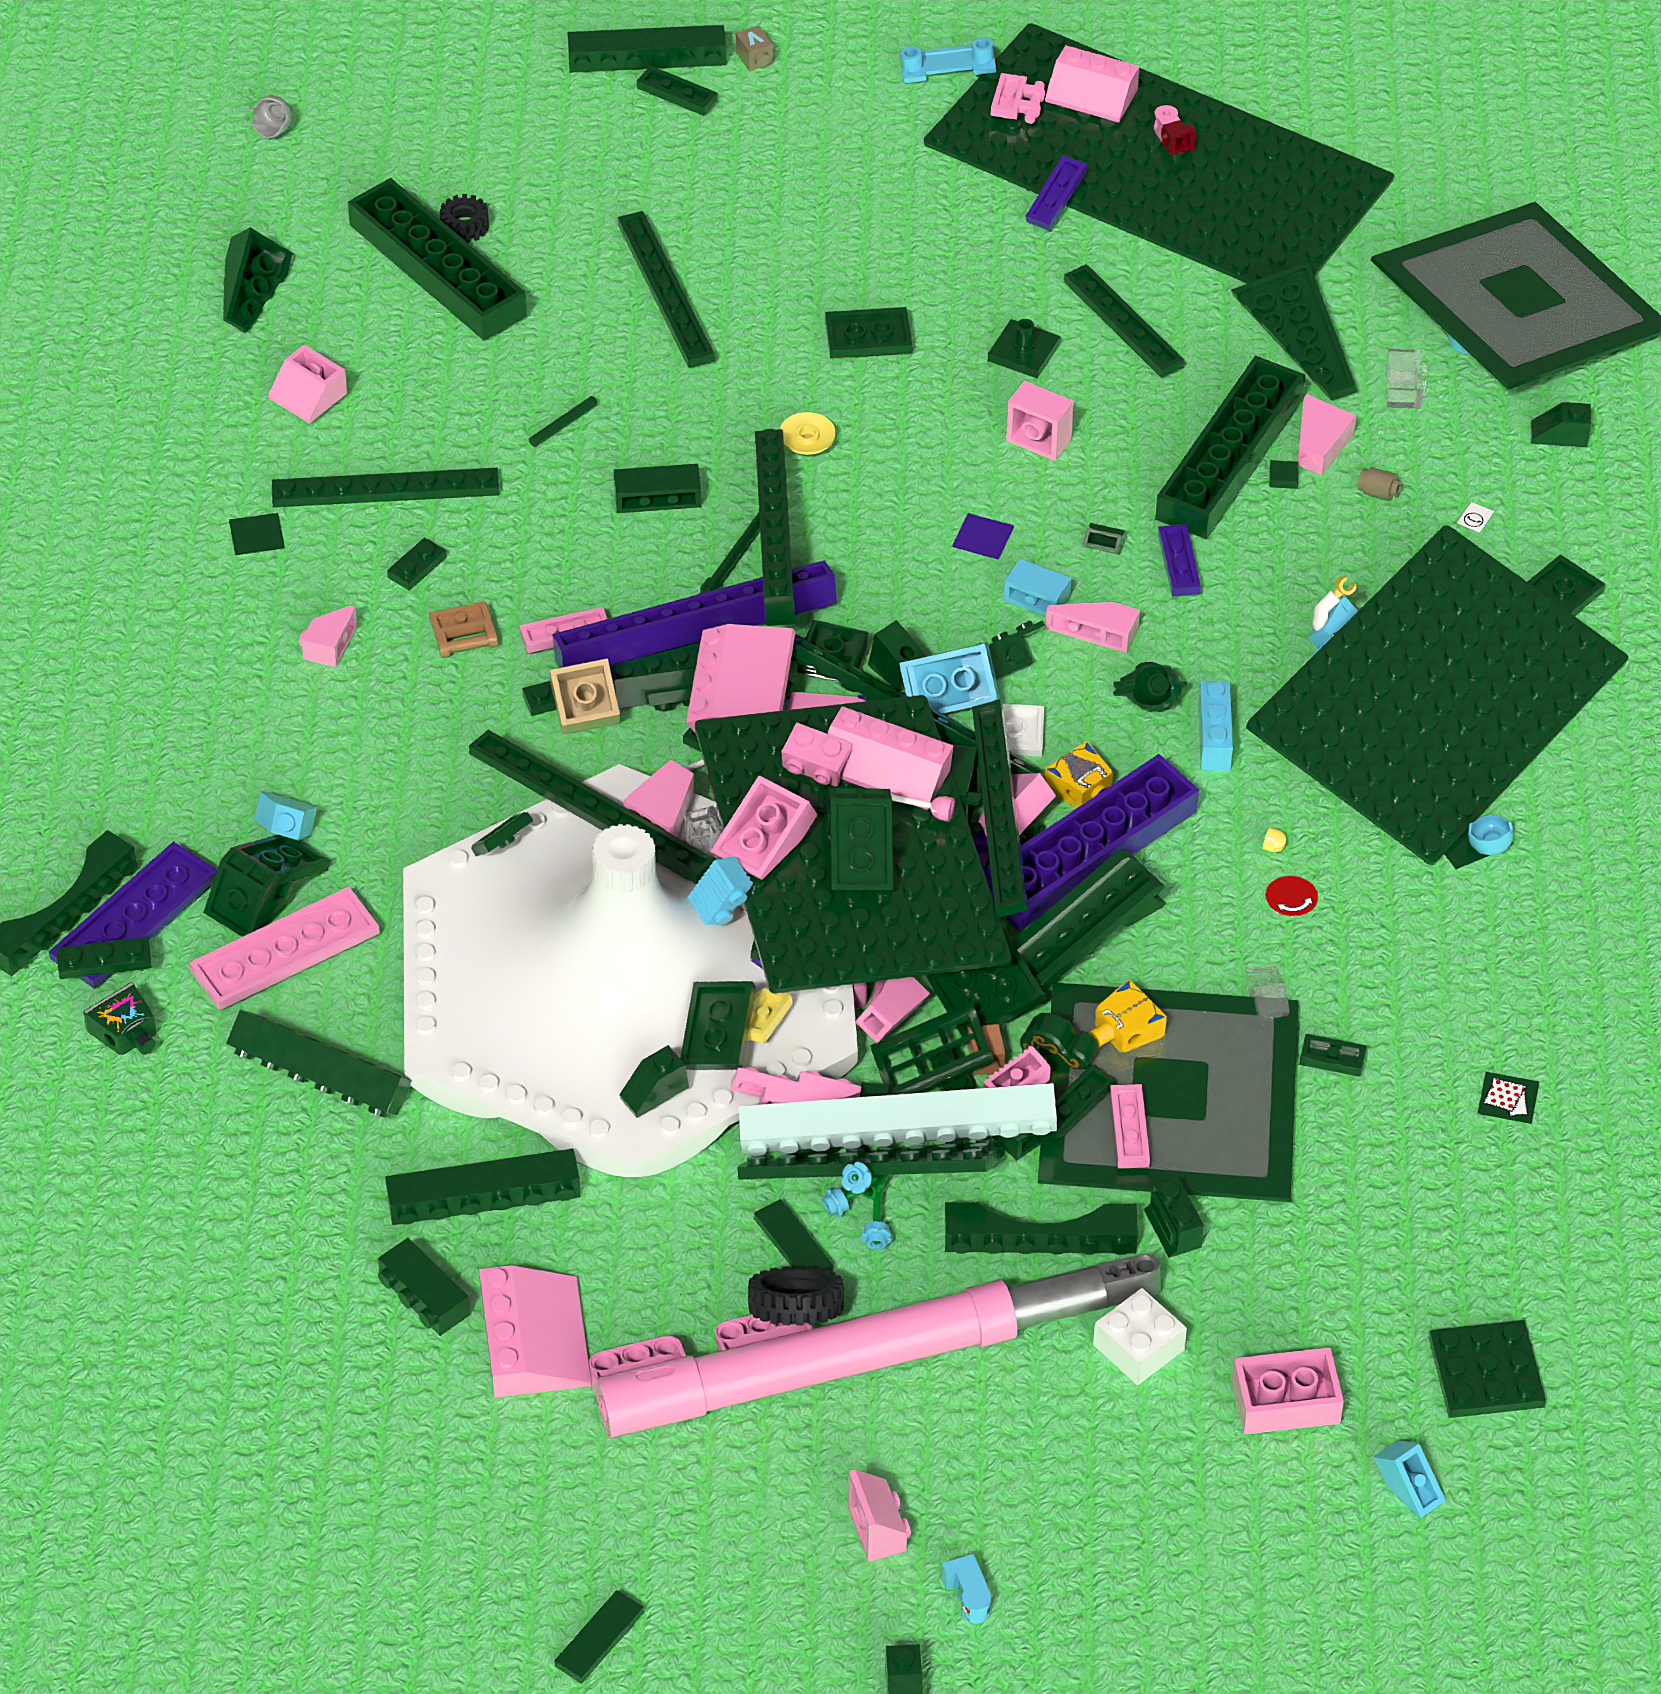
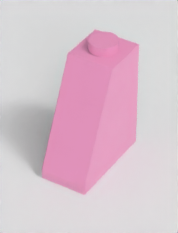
[1297,394,1356,476]
[624,760,694,837]
[979,773,1056,836]

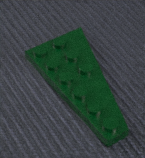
[1231,262,1358,401]

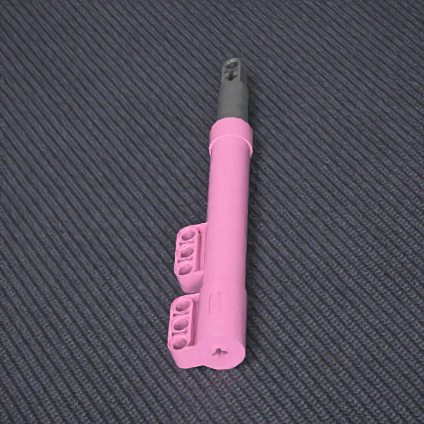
[589,1254,1161,1439]

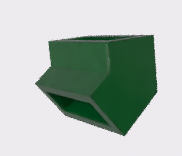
[1083,523,1125,555]

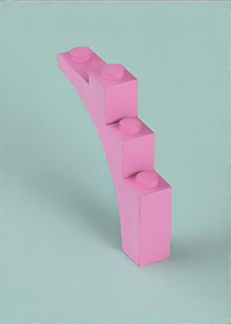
[856,977,930,1043]

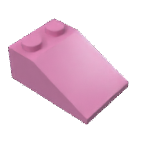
[710,776,817,880]

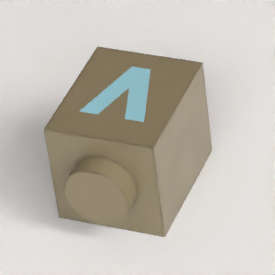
[736,25,773,72]

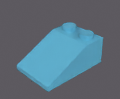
[899,642,1000,714]

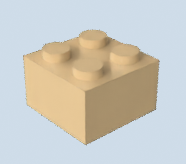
[550,658,620,735]

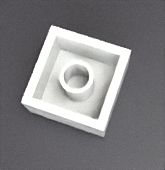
[1093,1288,1187,1386]

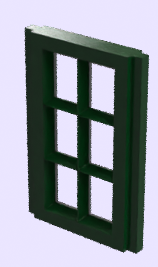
[870,1002,995,1095]

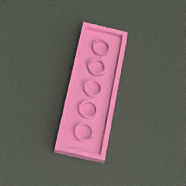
[189,886,380,1011]

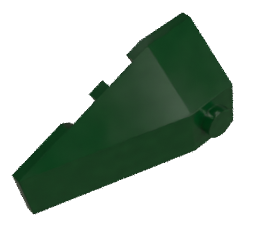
[223,227,293,333]

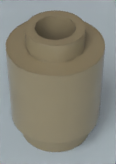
[1358,467,1402,501]

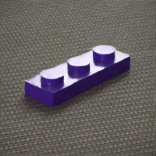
[1026,155,1087,231]
[1158,524,1201,596]

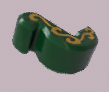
[1020,1013,1099,1070]

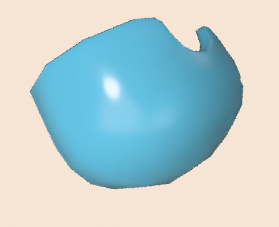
[1468,814,1513,856]

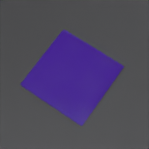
[952,513,1014,559]

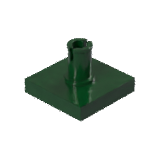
[987,319,1061,379]

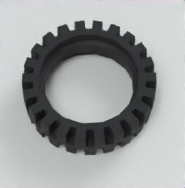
[748,1266,844,1326]

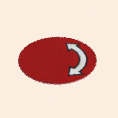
[1265,876,1318,917]

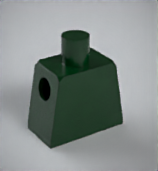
[868,620,926,691]

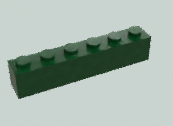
[567,25,726,73]
[226,1009,412,1118]
[385,1148,580,1225]

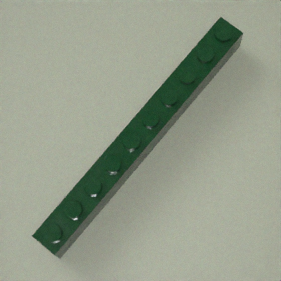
[755,429,796,626]

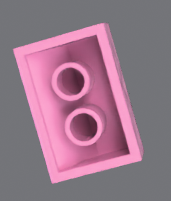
[1045,45,1139,122]

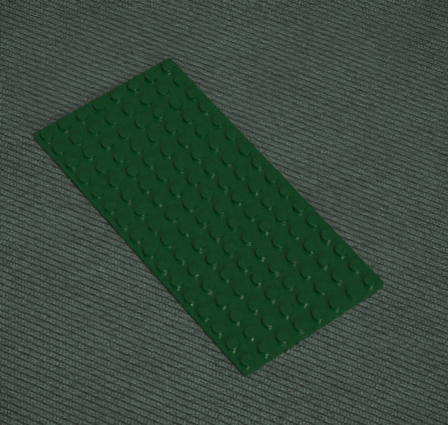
[924,23,1394,284]

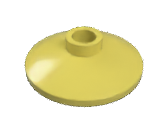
[780,412,835,455]

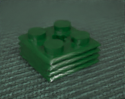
[797,620,868,684]

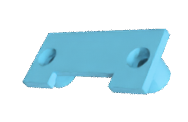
[900,38,996,83]

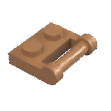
[429,601,498,658]

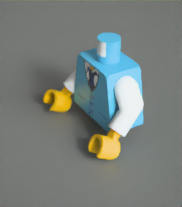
[1309,576,1358,656]

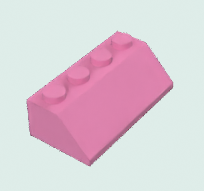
[828,706,953,810]

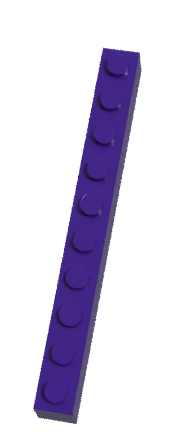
[552,560,837,668]

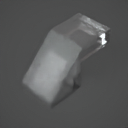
[1245,964,1290,1019]

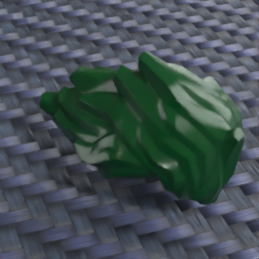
[1113,662,1187,712]

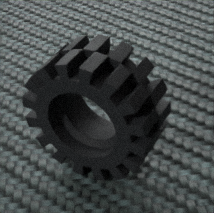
[440,194,489,243]

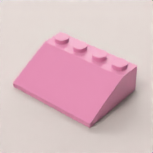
[686,624,795,734]
[479,1265,591,1398]

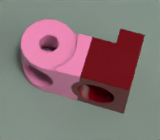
[1154,105,1196,156]

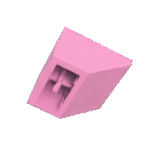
[268,345,347,424]

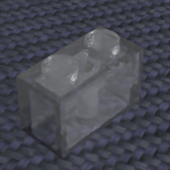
[1386,349,1428,409]

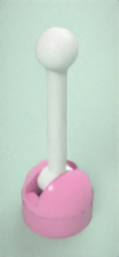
[891,792,955,822]

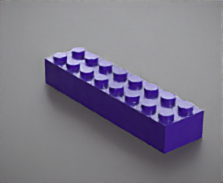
[984,754,1200,931]

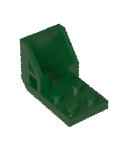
[823,788,893,892]
[203,835,331,937]

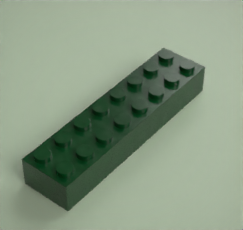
[348,178,527,341]
[1155,356,1305,539]

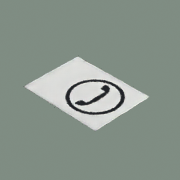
[1457,502,1494,533]

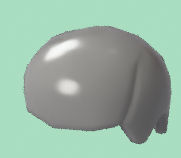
[252,95,291,139]

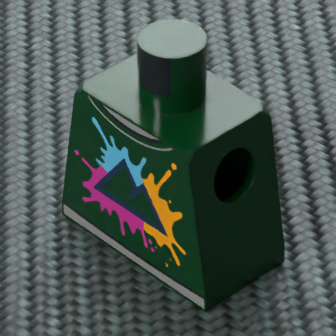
[83,982,156,1055]

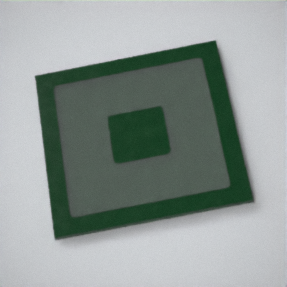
[1370,202,1661,390]
[1038,982,1298,1202]

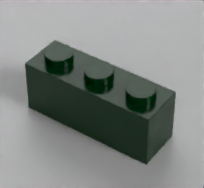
[613,463,701,513]
[378,1237,470,1336]

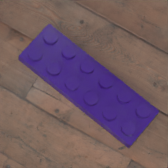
[49,841,217,989]

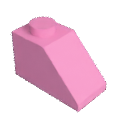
[299,606,357,667]

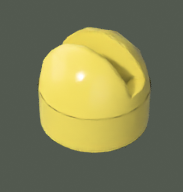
[1262,827,1286,852]

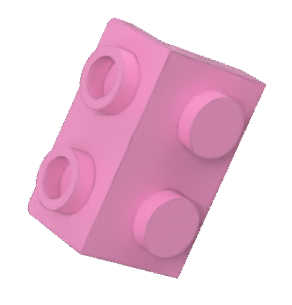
[782,723,852,787]

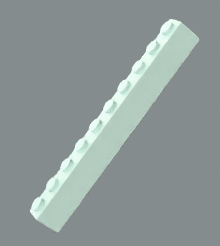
[738,1083,1057,1156]

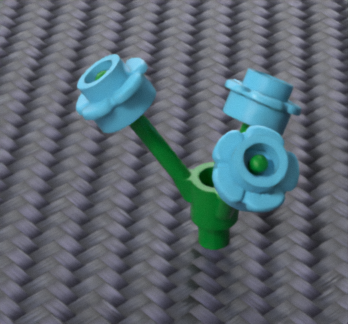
[822,1162,892,1250]

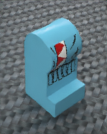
[941,1554,991,1624]

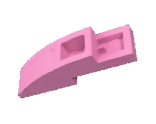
[729,1067,861,1105]

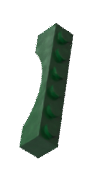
[0,830,137,977]
[944,1202,1138,1255]

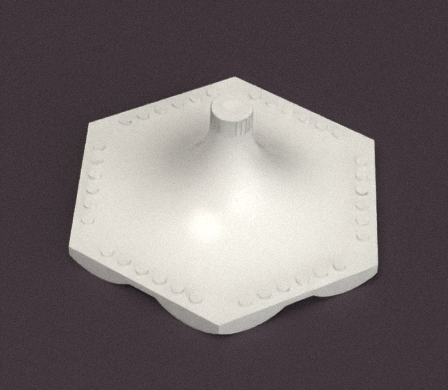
[403,764,858,1177]

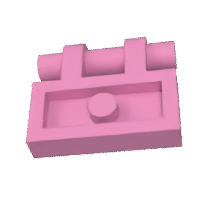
[991,73,1045,124]

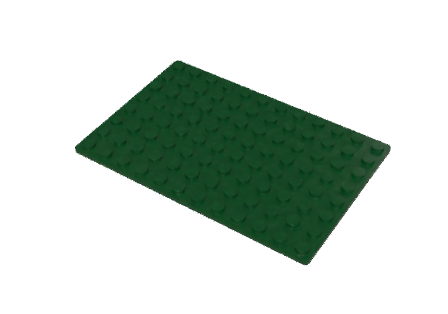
[1246,525,1628,865]
[694,695,1011,994]

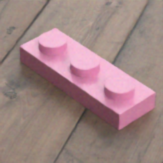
[519,607,608,654]
[1110,1084,1150,1168]

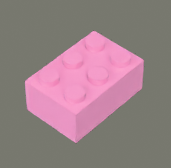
[1232,1348,1344,1434]

